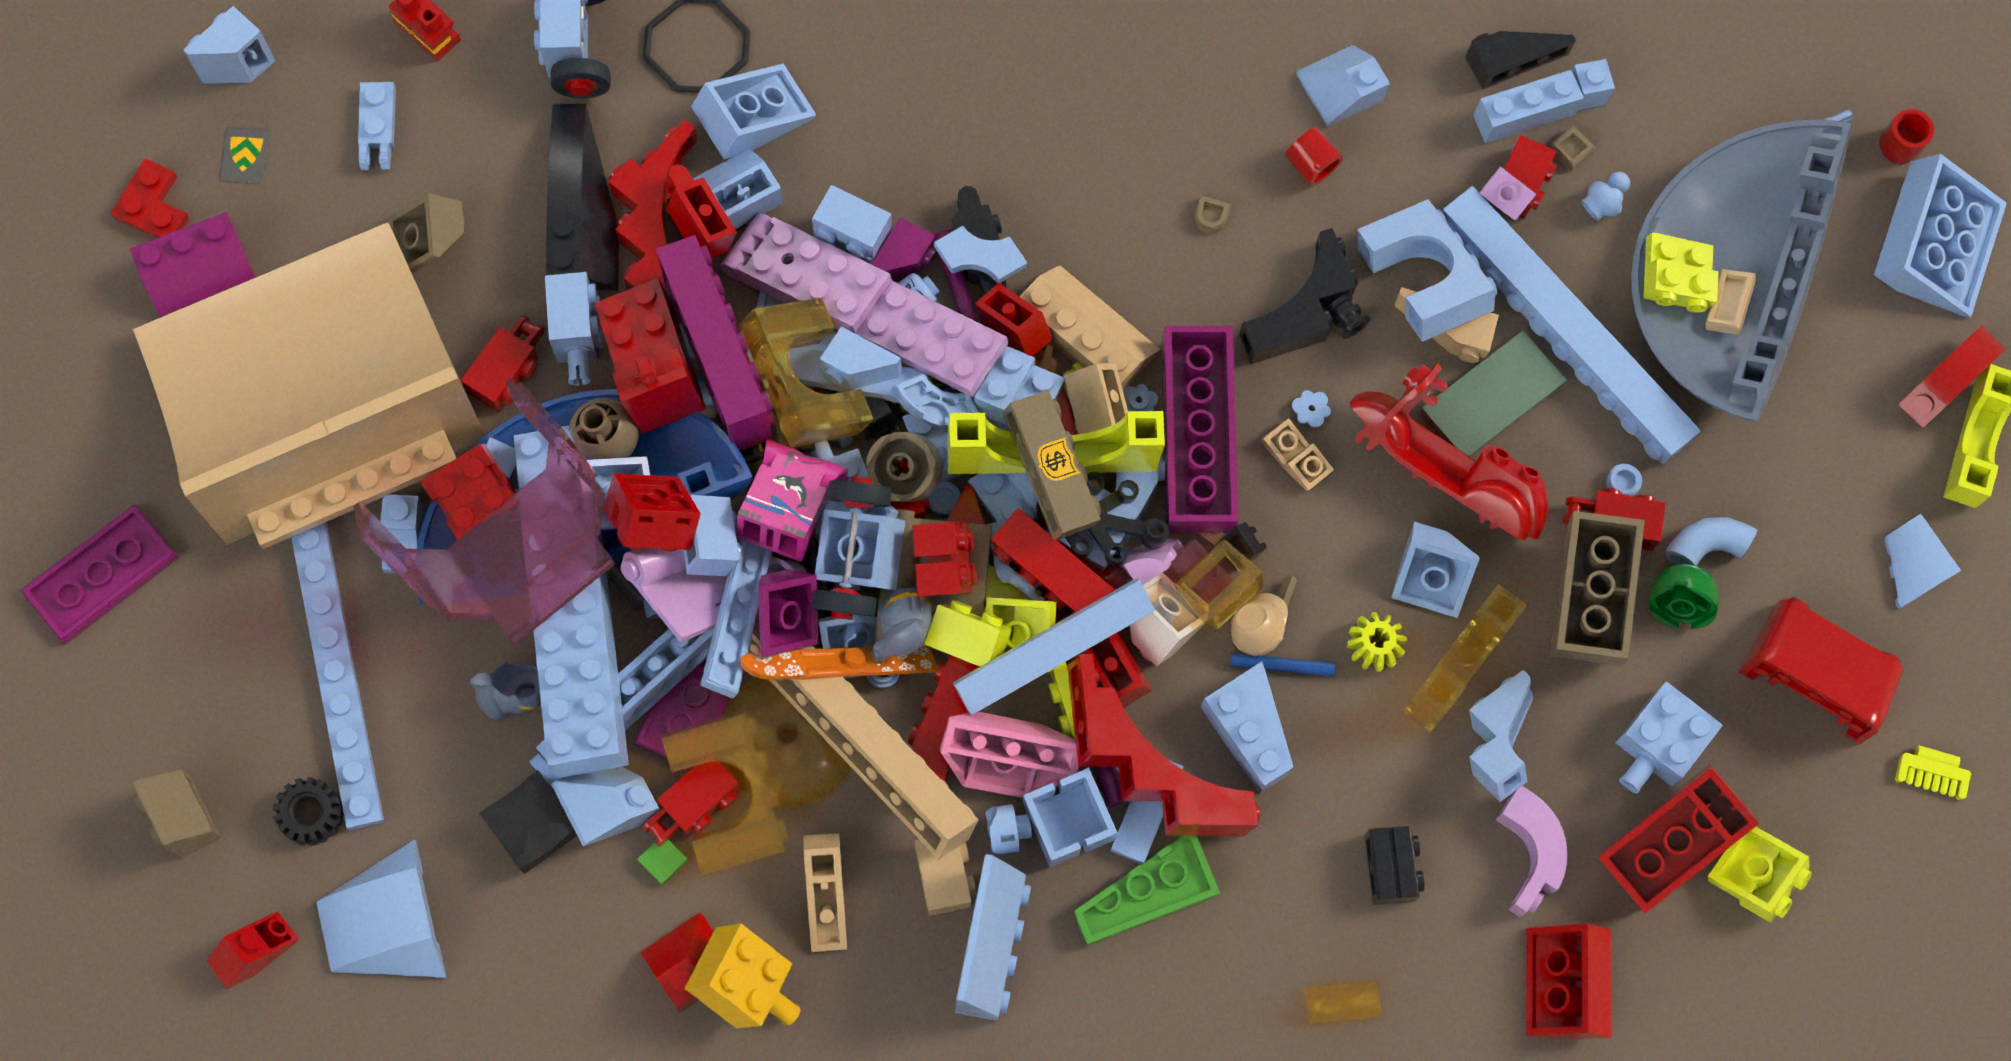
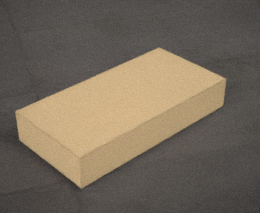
[1705,269,1756,335]

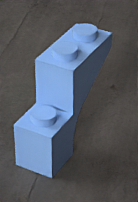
[1469,670,1533,802]

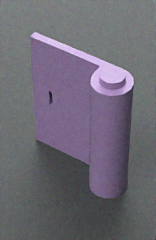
[621,515,759,642]

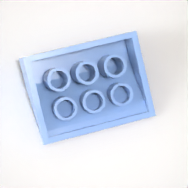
[1874,154,2007,318]
[955,854,1031,1021]

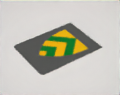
[220,127,270,183]

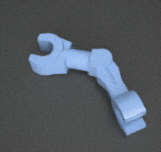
[986,522,1045,601]

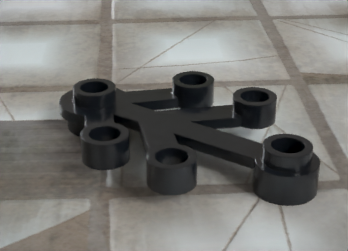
[1036,472,1169,567]

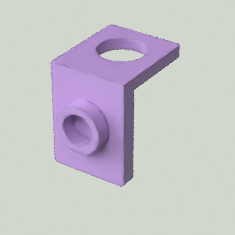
[1479,167,1536,220]

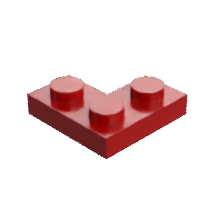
[110,158,189,238]

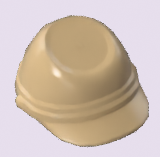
[1231,593,1288,656]

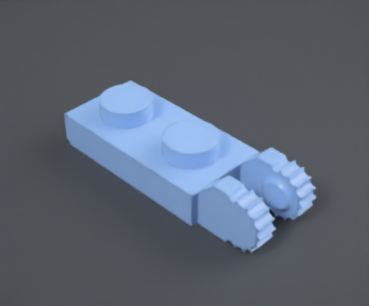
[358,82,396,170]

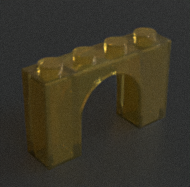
[739,298,874,448]
[1402,584,1527,733]
[661,710,789,876]

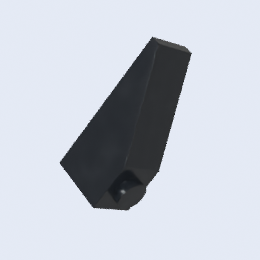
[1465,31,1576,89]

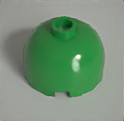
[1648,564,1720,629]

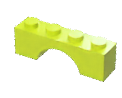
[1943,364,2011,508]

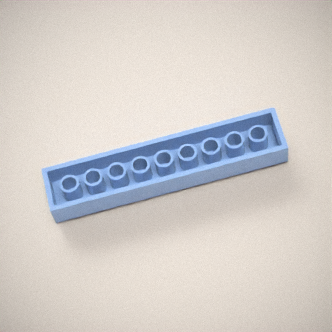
[514,425,629,778]

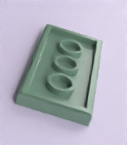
[1420,331,1567,457]

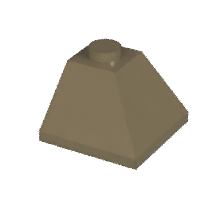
[389,193,465,273]

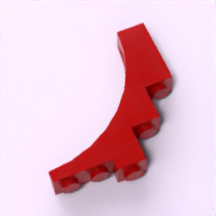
[608,119,698,324]

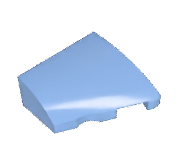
[1884,514,1961,609]

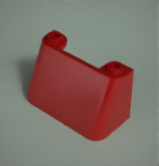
[1738,597,1904,744]

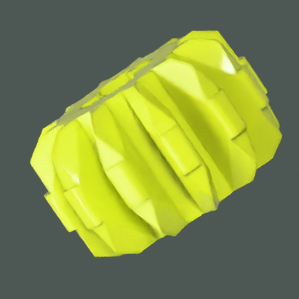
[1347,612,1407,672]

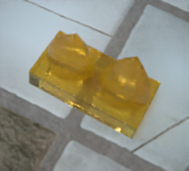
[1305,981,1382,1025]

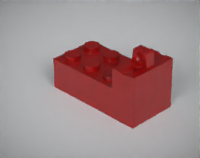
[594,278,707,434]
[1598,764,1759,914]

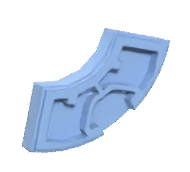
[891,373,979,430]

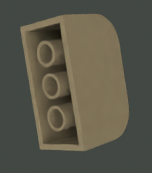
[1551,511,1645,666]

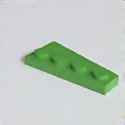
[1073,836,1220,946]

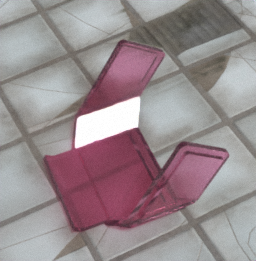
[353,379,615,646]

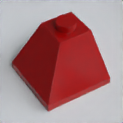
[640,912,714,1013]

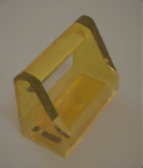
[1174,540,1263,632]

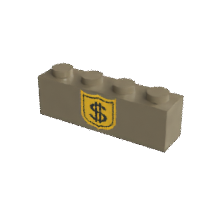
[1002,390,1101,541]

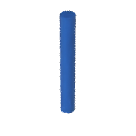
[1230,653,1335,677]

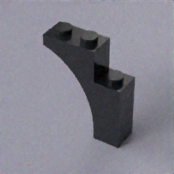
[1239,228,1358,364]

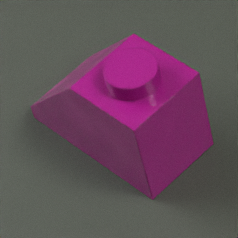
[871,217,937,281]

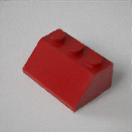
[1526,923,1612,1039]

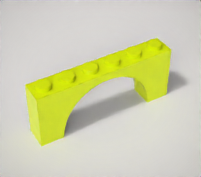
[947,411,1165,474]

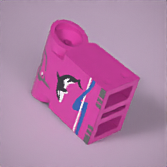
[736,439,848,562]

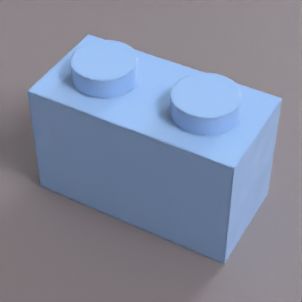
[683,495,741,576]

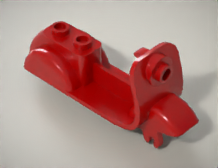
[1350,363,1549,541]

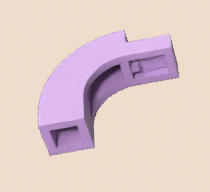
[1495,786,1567,917]

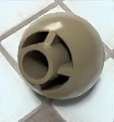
[569,398,639,460]

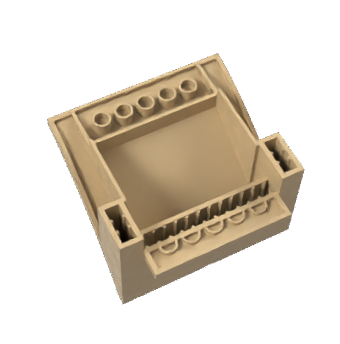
[133,222,484,549]

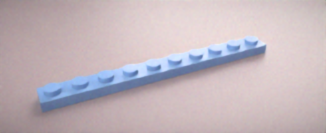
[291,522,384,831]

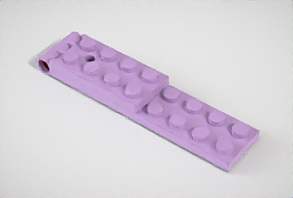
[720,213,1008,397]

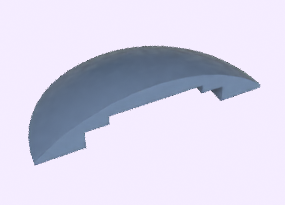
[1631,120,1852,423]

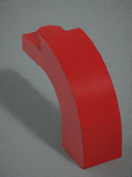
[1898,325,2006,428]

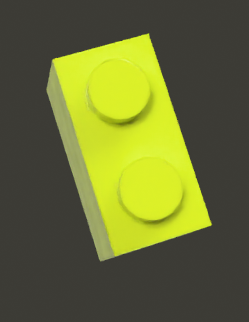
[924,600,1012,667]

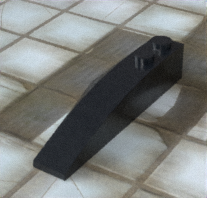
[546,104,619,291]

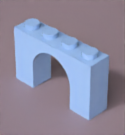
[1357,199,1497,342]

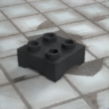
[479,770,577,874]

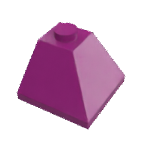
[758,569,818,656]

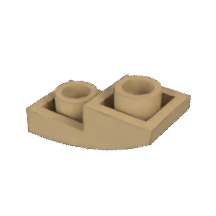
[1260,418,1334,491]

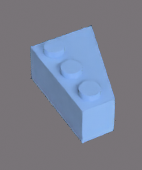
[1200,662,1294,794]

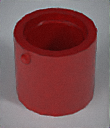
[1879,109,1935,164]
[1285,127,1343,186]

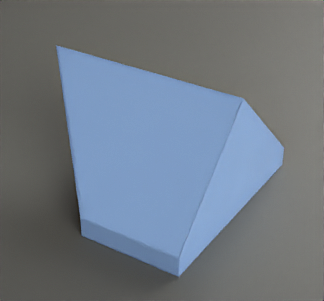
[818,614,877,679]

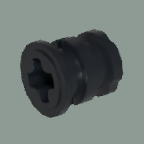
[1327,294,1370,339]

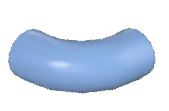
[1664,517,1757,566]

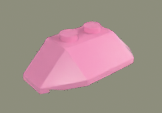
[940,712,1079,798]

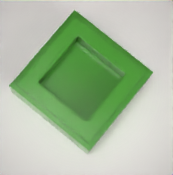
[637,840,688,886]

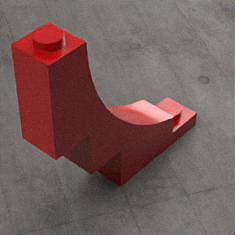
[1067,654,1260,836]

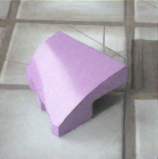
[1115,538,1183,585]

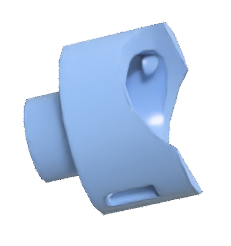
[985,804,1032,854]

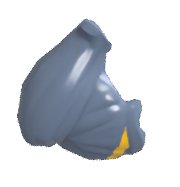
[873,586,933,659]
[470,661,541,721]

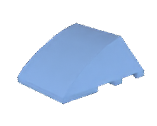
[316,839,447,978]

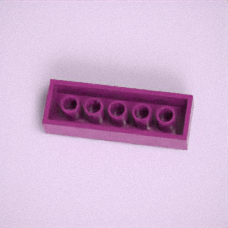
[656,235,775,451]
[1161,325,1239,533]

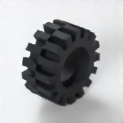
[273,777,344,846]

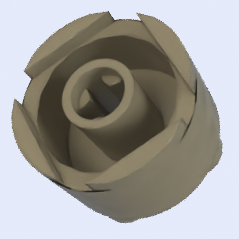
[866,432,944,503]

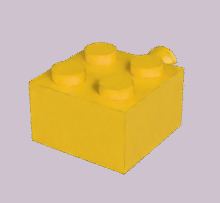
[684,923,801,1029]

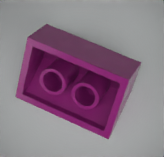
[129,212,256,318]

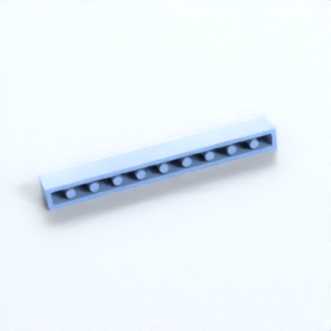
[1442,186,1701,465]

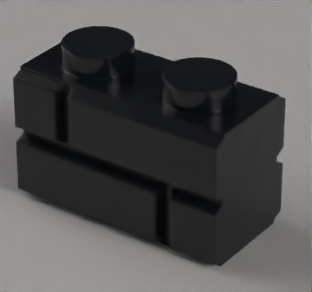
[1365,826,1425,905]

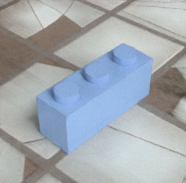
[1473,70,1584,144]

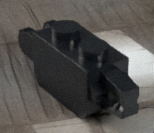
[952,185,1007,295]

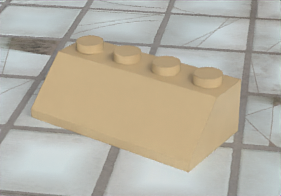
[1019,265,1161,390]

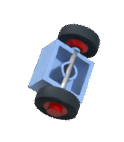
[534,0,611,99]
[812,476,906,620]

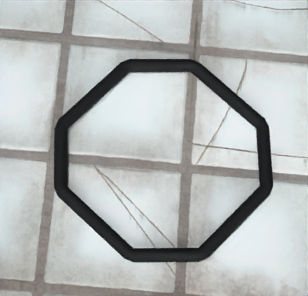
[643,0,750,93]

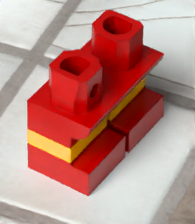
[388,0,461,62]

